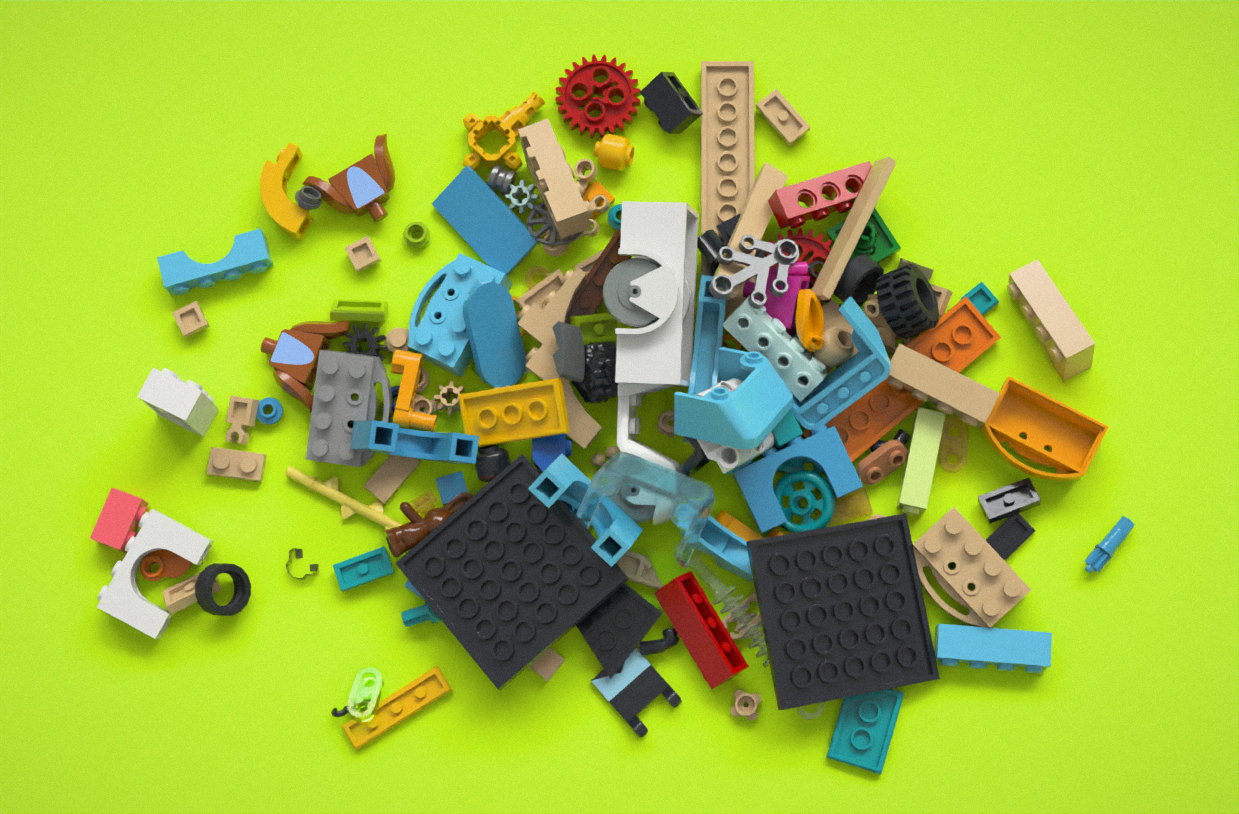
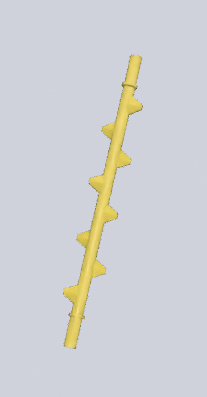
[285,466,402,539]

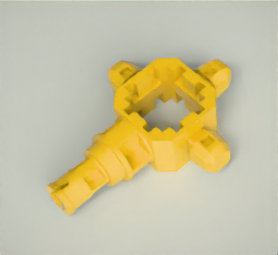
[462,91,545,172]

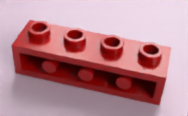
[654,571,749,689]

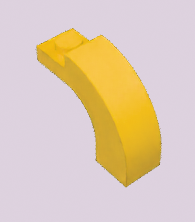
[260,142,313,241]

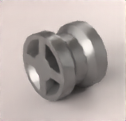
[487,165,517,196]

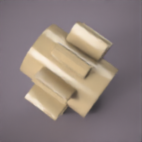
[434,381,465,417]

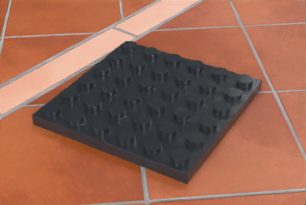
[395,454,629,691]
[746,513,940,710]

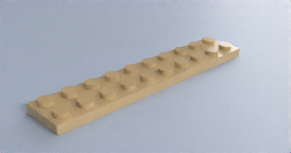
[701,61,755,316]

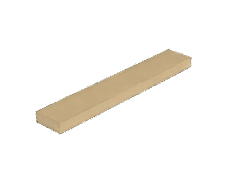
[811,156,896,301]
[711,162,788,298]

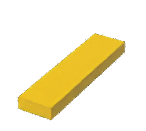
[342,666,452,750]

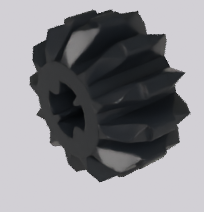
[341,323,388,361]

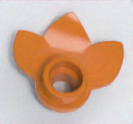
[140,549,192,581]

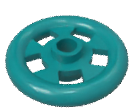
[774,470,835,533]

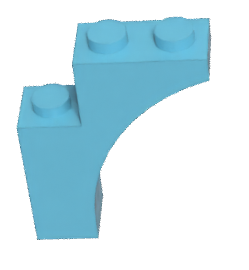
[677,502,754,583]

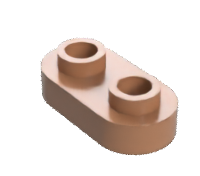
[856,440,908,485]

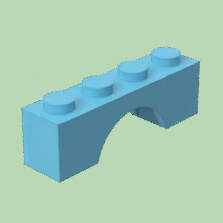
[157,228,273,295]

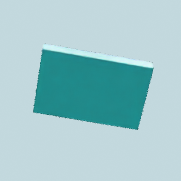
[826,689,904,775]

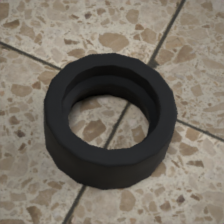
[833,255,884,306]
[195,563,251,616]

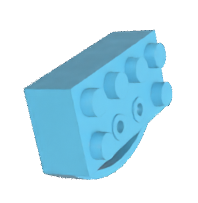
[407,253,512,377]

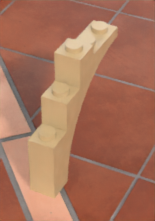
[517,267,602,450]

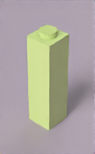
[897,408,946,516]

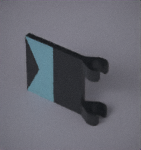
[591,648,682,737]

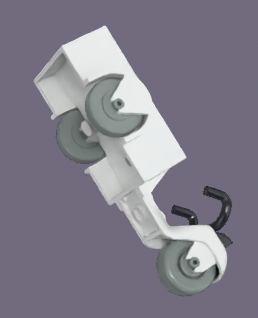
[603,201,711,525]

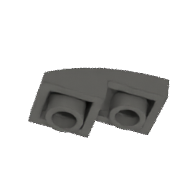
[552,321,585,383]

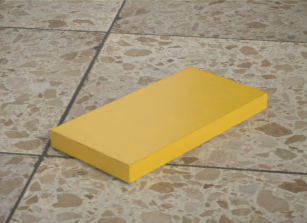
[458,378,570,447]

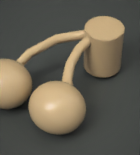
[591,446,620,471]

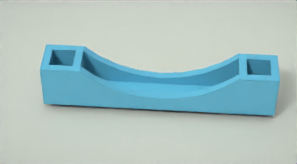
[683,275,727,442]

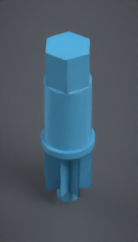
[1084,516,1135,574]

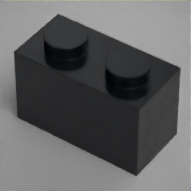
[640,72,703,134]

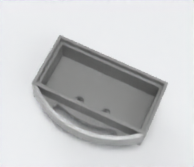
[306,350,392,467]

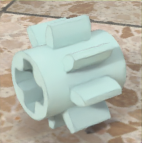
[505,180,540,214]

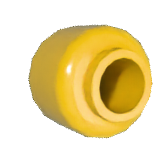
[594,134,635,171]

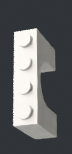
[97,509,215,639]

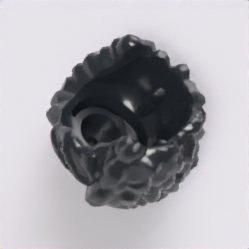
[571,342,618,404]

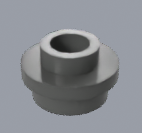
[295,186,321,210]

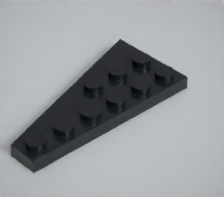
[576,583,663,679]

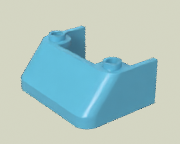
[791,296,891,430]
[674,347,793,450]

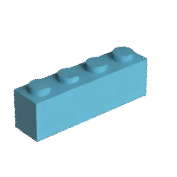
[934,624,1052,673]

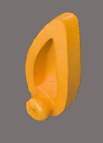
[796,289,824,352]

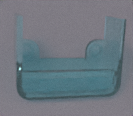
[576,452,715,568]

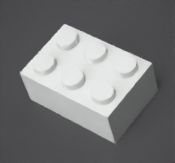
[137,368,219,437]

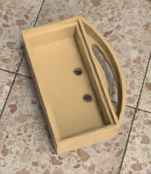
[912,507,1031,628]

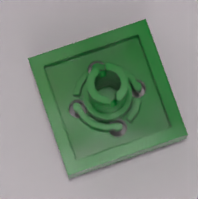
[826,208,901,264]

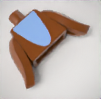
[302,134,395,223]
[260,321,349,413]

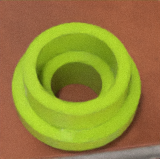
[403,221,430,248]

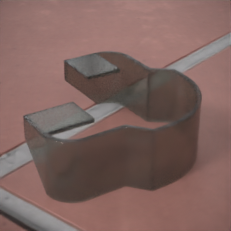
[286,548,319,580]

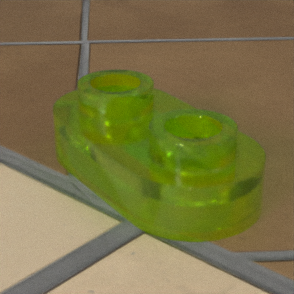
[347,667,384,722]

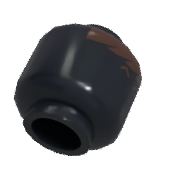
[474,444,511,482]

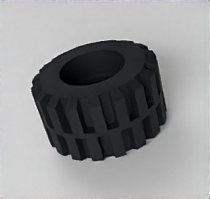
[876,263,939,339]

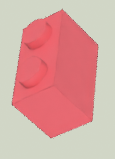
[90,487,149,554]

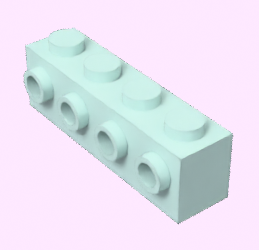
[722,296,827,401]

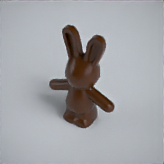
[384,492,473,558]

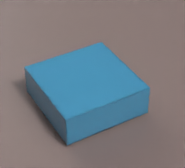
[436,471,468,506]

